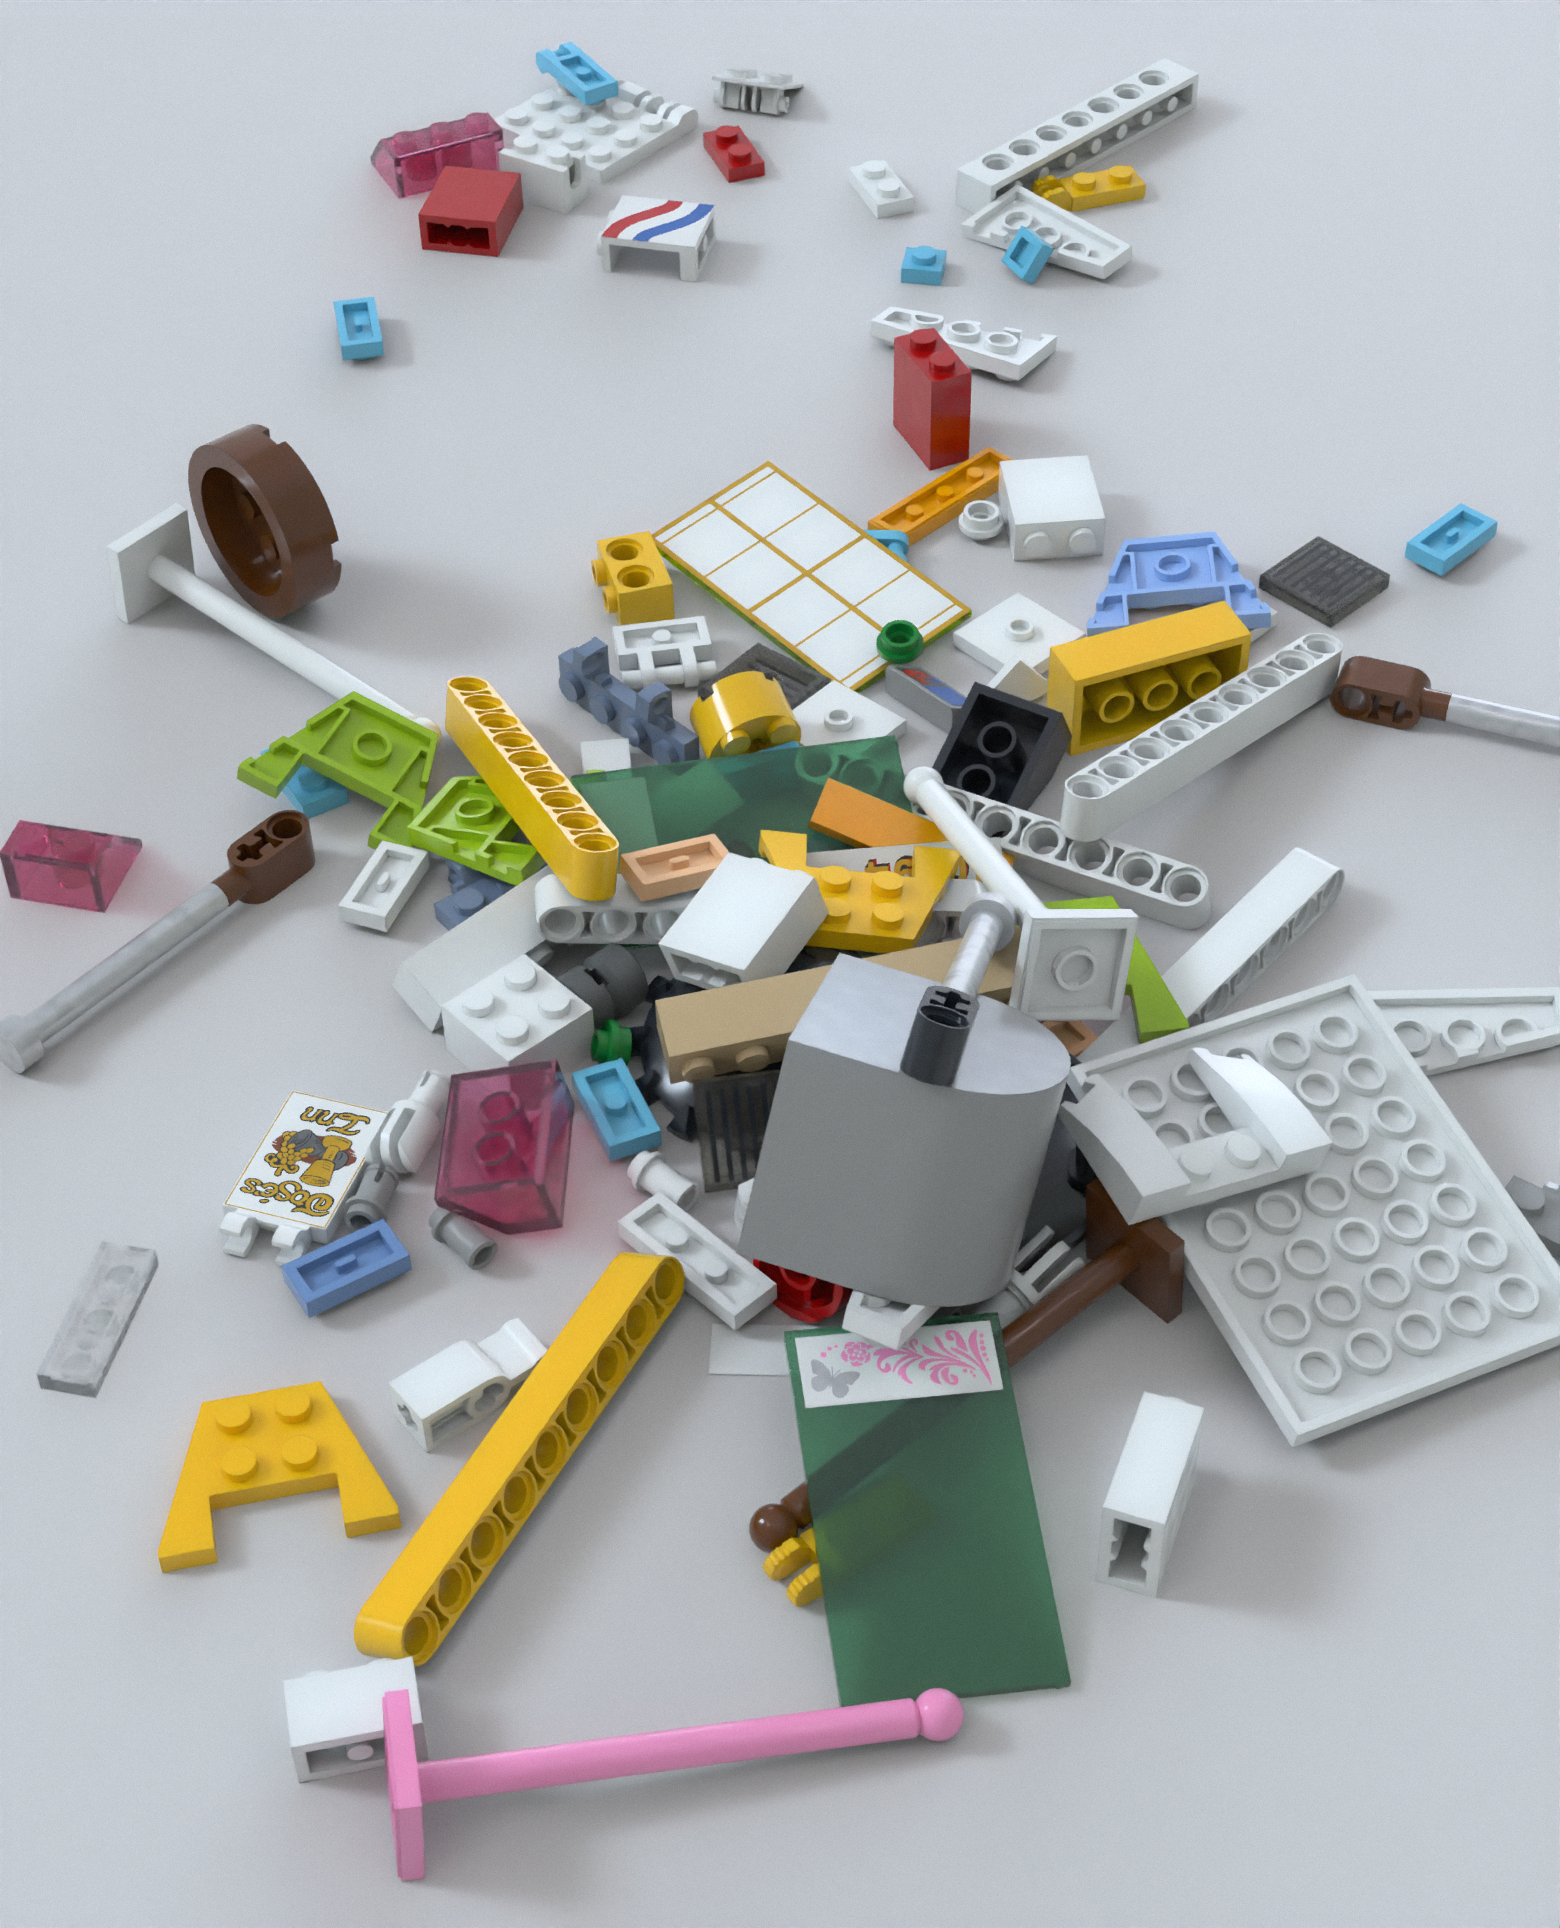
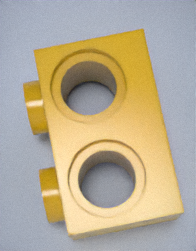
[591,531,675,626]

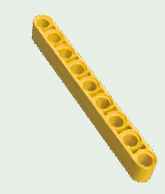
[445,676,619,901]
[354,1252,685,1666]

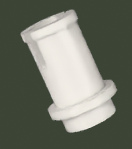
[627,1150,700,1212]

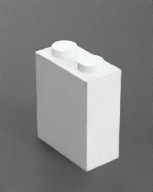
[998,455,1106,561]
[658,852,829,989]
[1096,1391,1204,1598]

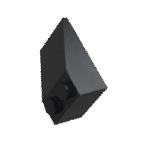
[913,682,1072,838]

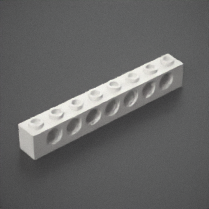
[956,58,1199,214]

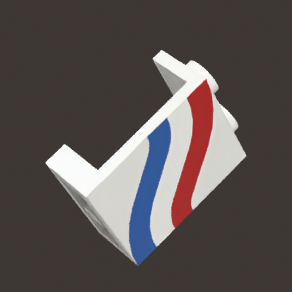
[596,195,716,282]

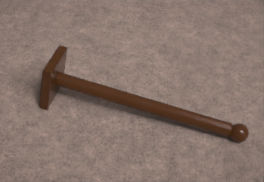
[749,1178,1185,1553]

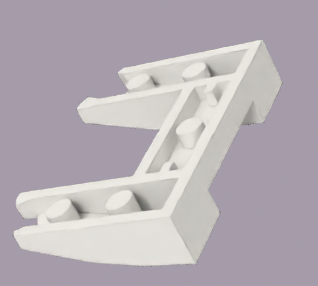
[1058,1047,1333,1225]

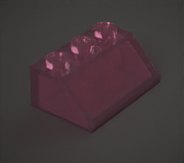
[370,112,504,199]
[434,1059,575,1235]

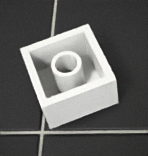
[441,954,594,1107]

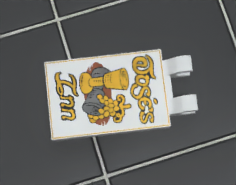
[219,1090,388,1266]

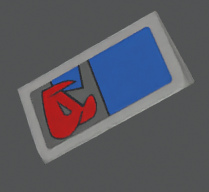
[885,665,967,734]

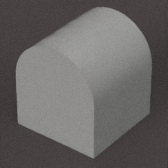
[736,953,1071,1307]

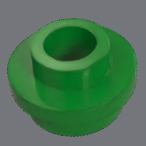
[876,620,923,664]
[590,1020,632,1066]

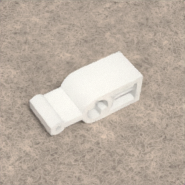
[389,1318,548,1453]

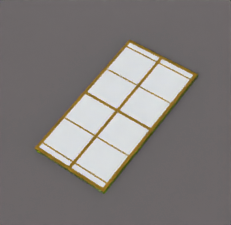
[652,461,972,693]

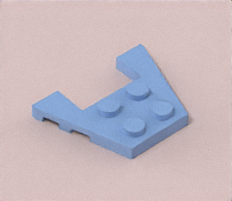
[1087,532,1271,637]

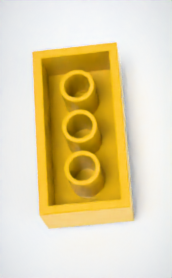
[1047,601,1252,757]

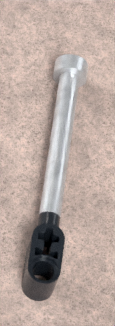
[900,892,1017,1086]

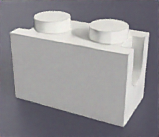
[499,135,588,214]
[283,1656,429,1783]

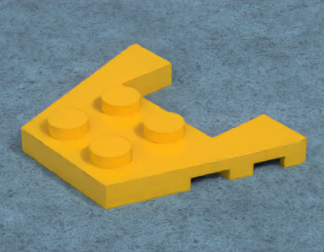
[758,830,960,954]
[158,1381,402,1573]

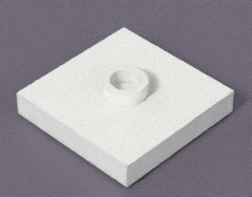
[953,592,1086,674]
[792,680,906,760]

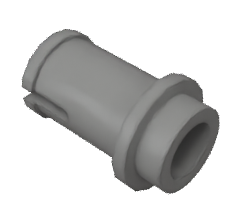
[343,1164,399,1232]
[429,1201,498,1270]

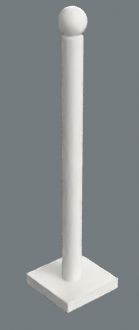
[107,503,442,750]
[903,766,1139,1021]

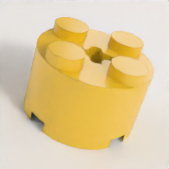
[689,671,801,766]

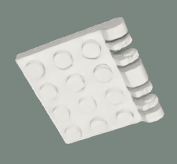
[490,77,698,185]

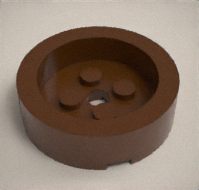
[188,424,342,618]

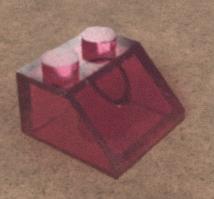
[0,820,143,913]

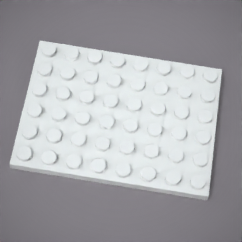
[1067,974,1560,1448]

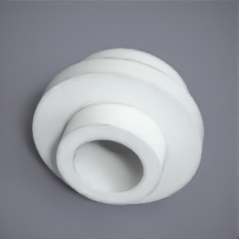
[959,500,1003,541]

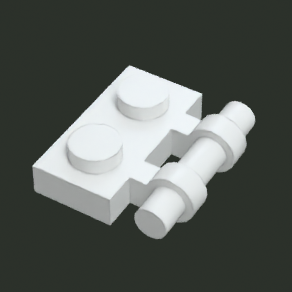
[612,616,717,690]

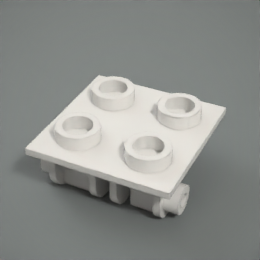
[712,68,804,115]

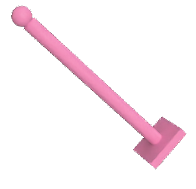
[382,1688,964,1881]

